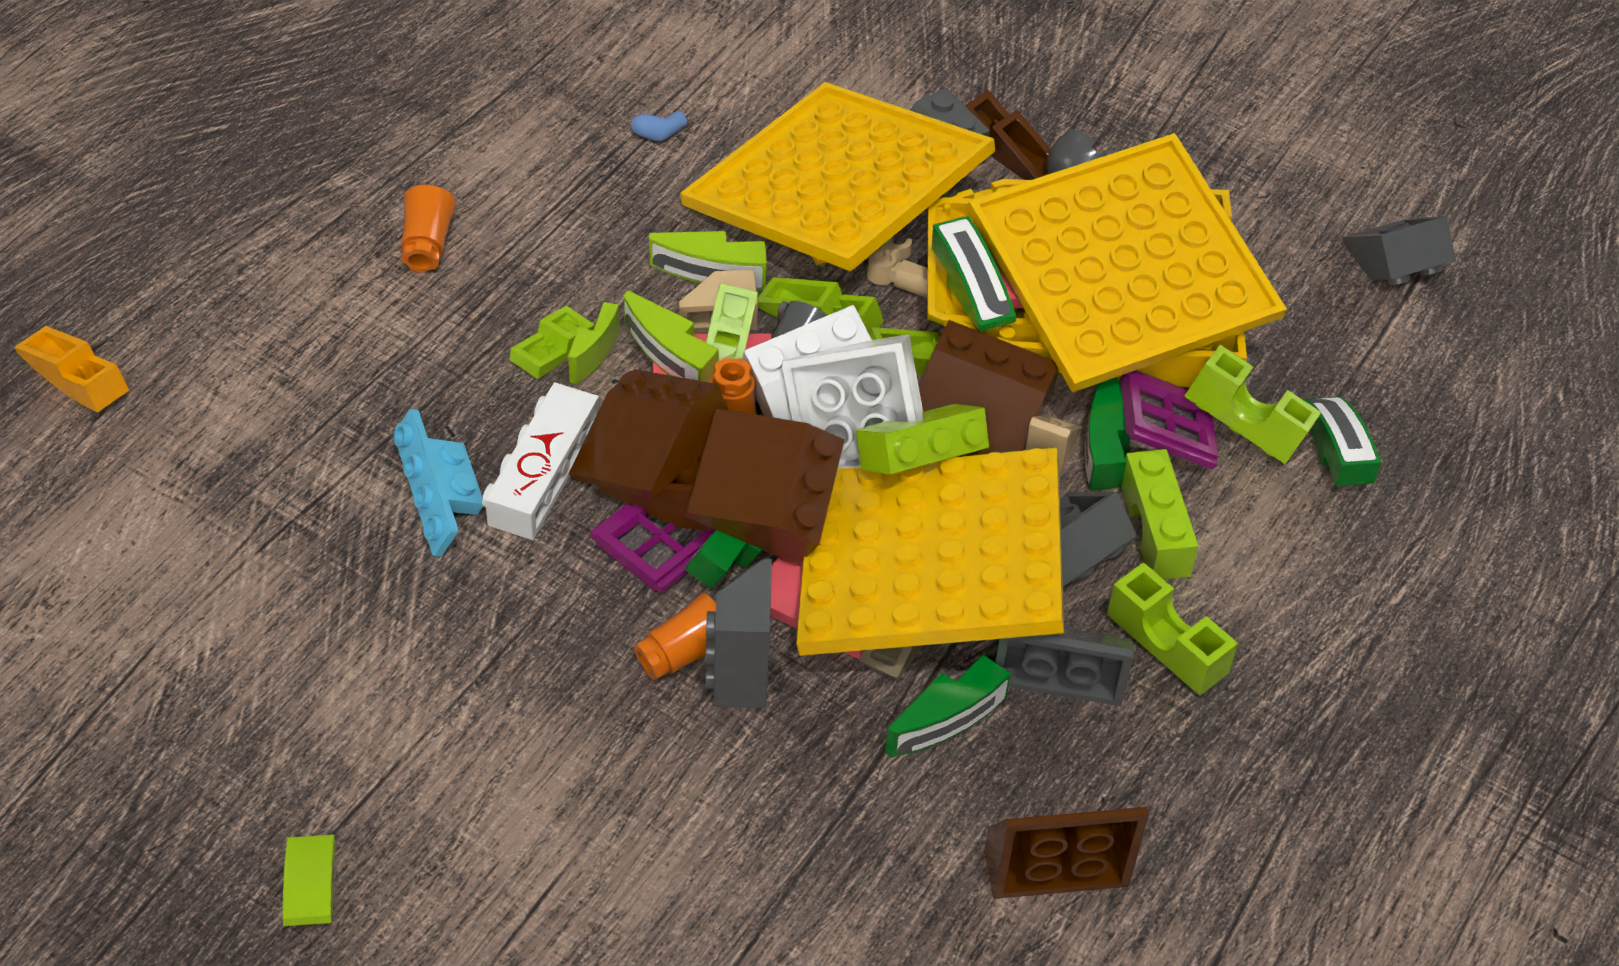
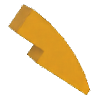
[14,326,129,413]

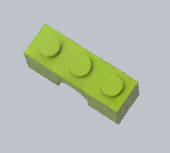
[1184,345,1321,464]
[856,404,989,474]
[1121,449,1199,579]
[1107,562,1238,696]

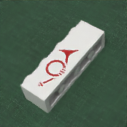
[482,382,599,540]

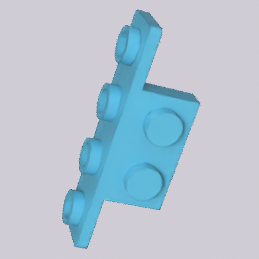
[394,409,483,557]

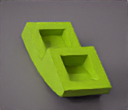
[706,283,758,360]
[568,302,620,384]
[509,306,595,379]
[283,835,336,926]

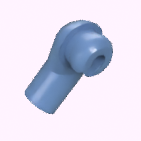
[631,111,687,142]

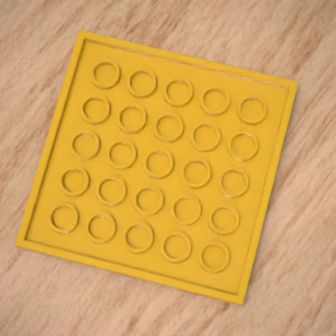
[680,82,995,272]
[967,133,1287,393]
[796,447,1064,656]

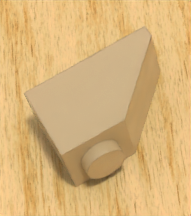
[679,269,758,333]

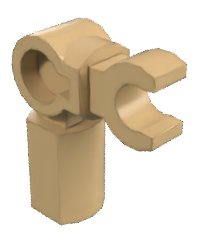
[867,236,928,298]

